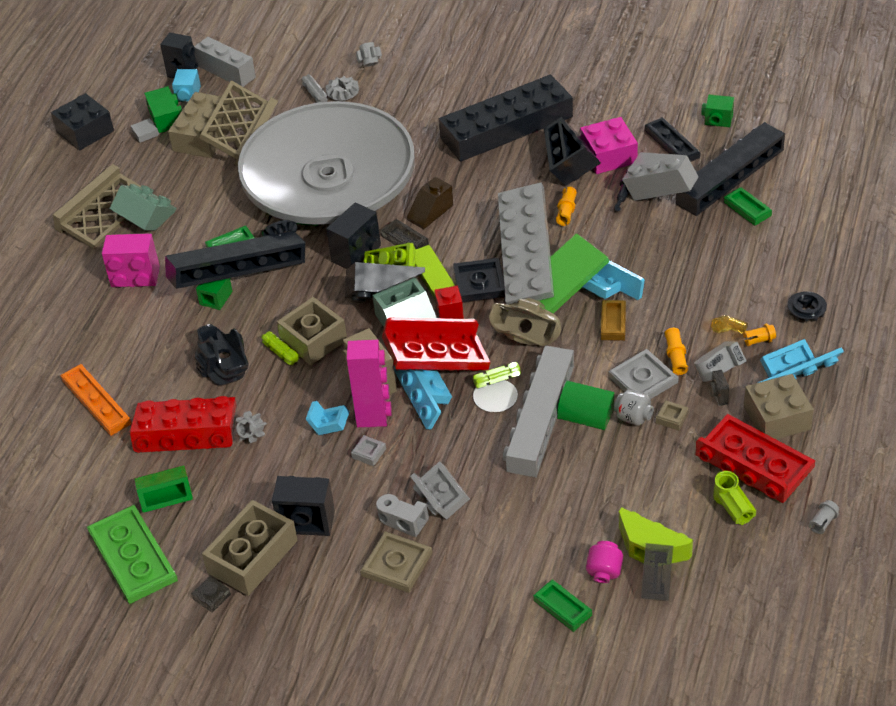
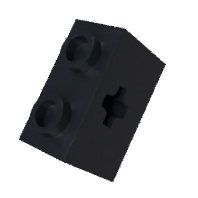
[160,32,198,78]

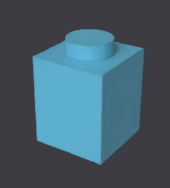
[172,69,201,101]

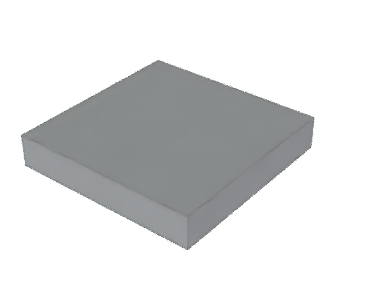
[608,349,678,399]

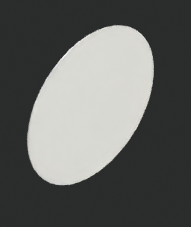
[473,380,518,412]

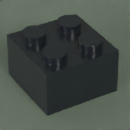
[51,93,114,151]
[326,202,381,269]
[272,476,335,536]

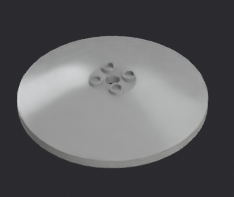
[238,101,415,224]

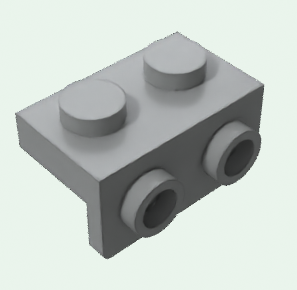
[410,461,470,520]

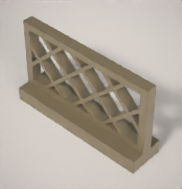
[199,80,278,166]
[53,164,141,249]

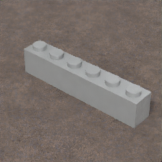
[503,346,574,478]

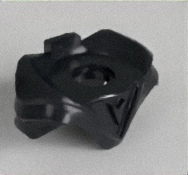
[195,324,249,385]

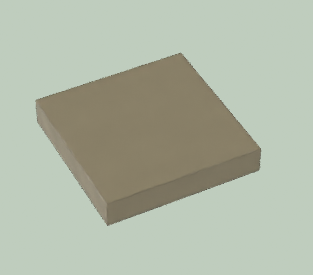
[360,531,433,593]

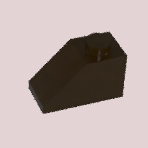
[407,177,454,230]

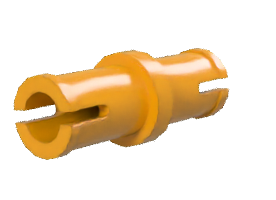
[556,187,577,226]
[664,327,688,375]

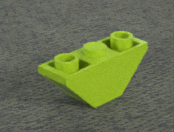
[364,243,416,267]
[619,507,693,567]

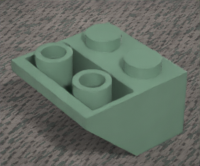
[110,184,177,231]
[373,277,437,326]

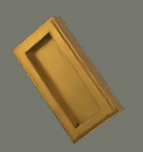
[601,300,626,341]

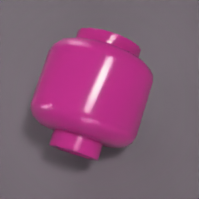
[586,541,623,583]

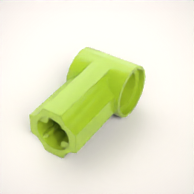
[713,471,756,525]

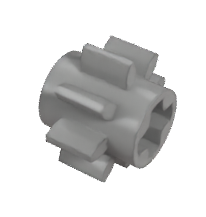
[356,42,382,67]
[234,411,267,443]

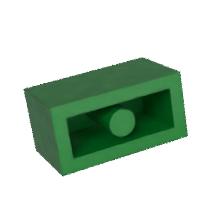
[144,86,182,133]

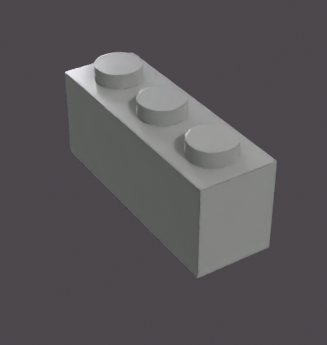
[194,37,256,87]

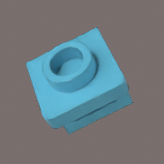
[306,401,350,435]

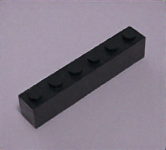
[676,122,785,216]
[165,231,305,289]

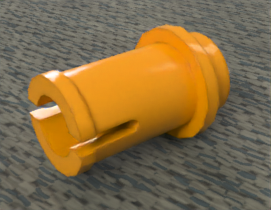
[743,323,776,346]

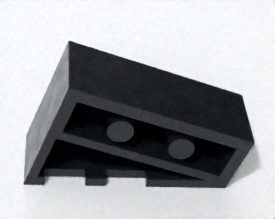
[544,117,601,186]

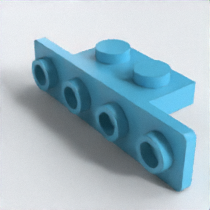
[582,260,645,300]
[758,339,844,383]
[393,364,452,429]

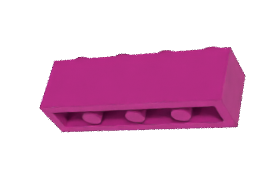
[347,340,392,428]

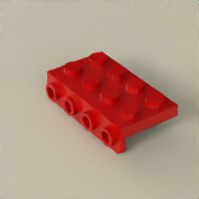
[382,317,490,371]
[130,396,237,453]
[695,414,815,503]

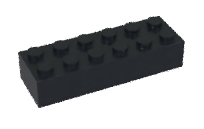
[438,74,573,162]

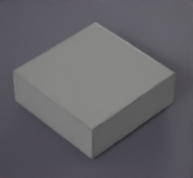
[131,118,159,143]
[351,435,386,466]

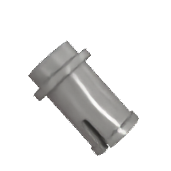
[808,500,839,534]

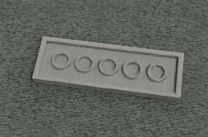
[498,182,554,304]

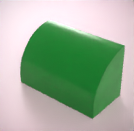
[557,381,614,430]
[134,465,193,513]

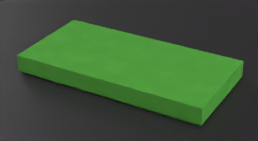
[539,233,610,314]
[87,505,178,604]

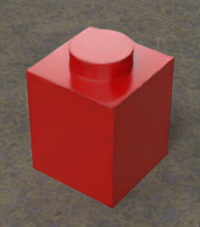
[434,285,464,319]

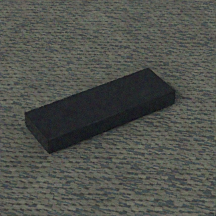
[644,117,700,162]

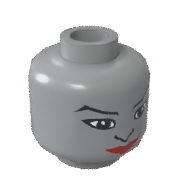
[614,389,654,426]

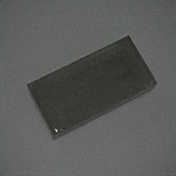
[380,219,429,249]
[641,543,674,601]

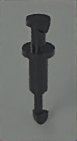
[614,170,629,212]

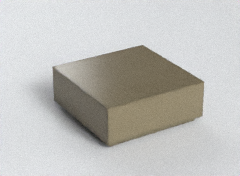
[656,400,689,431]

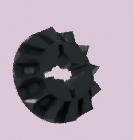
[261,220,298,237]
[787,291,827,323]

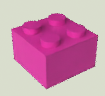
[580,117,638,174]
[102,234,160,287]

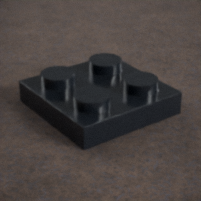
[453,258,505,302]

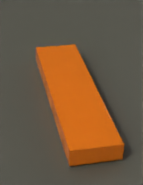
[60,364,132,436]

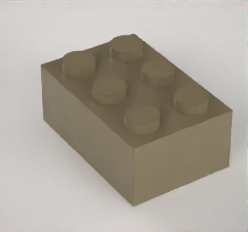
[168,92,237,158]
[202,500,298,596]

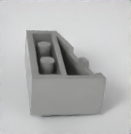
[622,152,698,201]

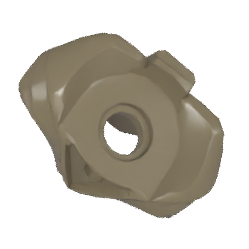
[489,298,561,346]

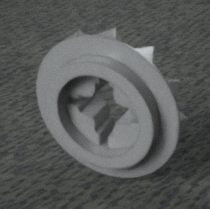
[326,76,359,101]

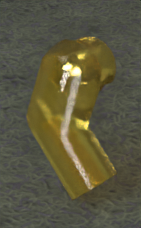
[711,315,748,333]

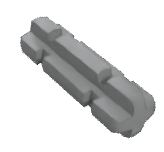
[302,74,328,103]

